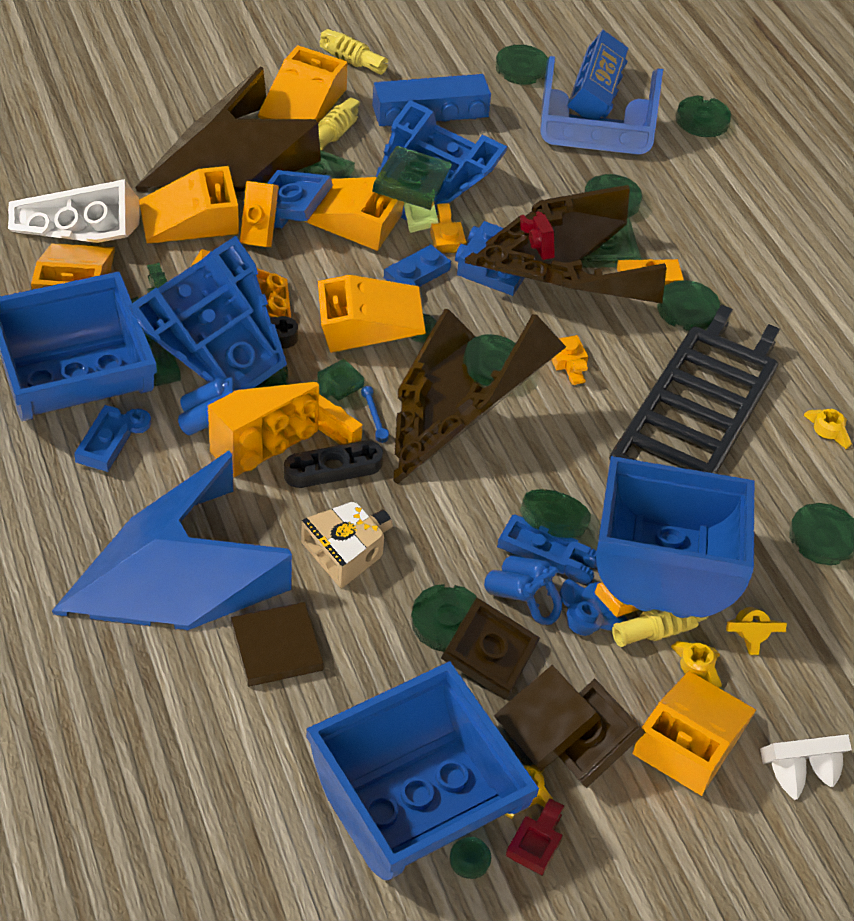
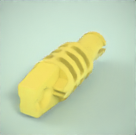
[320,29,388,75]
[318,97,360,152]
[612,609,708,647]

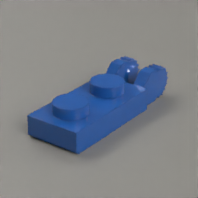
[497,514,597,585]

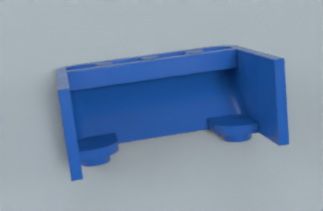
[540,56,663,155]

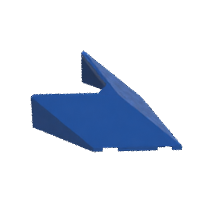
[52,450,292,630]

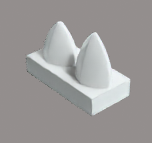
[760,734,852,800]

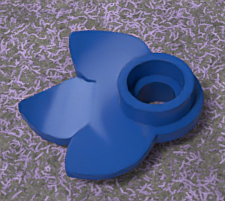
[559,579,627,636]

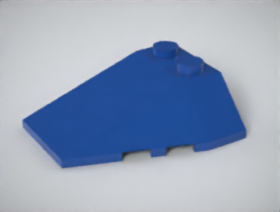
[375,100,508,220]
[128,236,287,390]

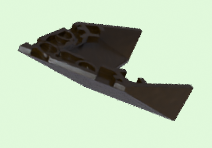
[135,66,321,192]
[465,185,667,304]
[393,309,566,484]

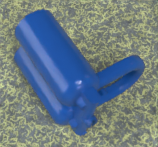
[178,377,236,435]
[484,556,562,625]

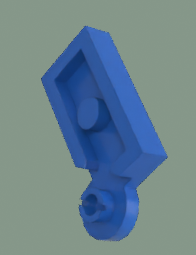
[383,245,451,287]
[74,405,151,472]

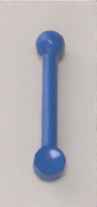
[361,385,389,443]

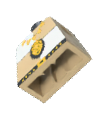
[301,502,393,588]

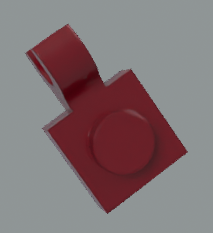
[520,211,555,260]
[506,798,564,876]

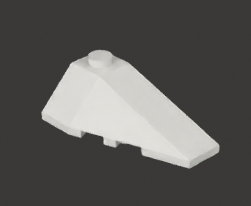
[8,179,139,243]

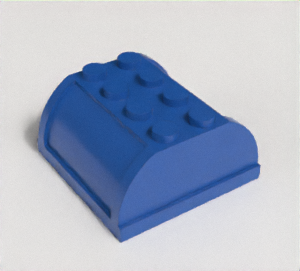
[0,271,157,422]
[596,456,755,618]
[306,661,539,880]

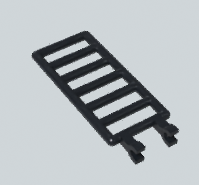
[609,304,780,474]

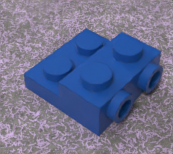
[267,170,333,228]
[455,221,525,296]

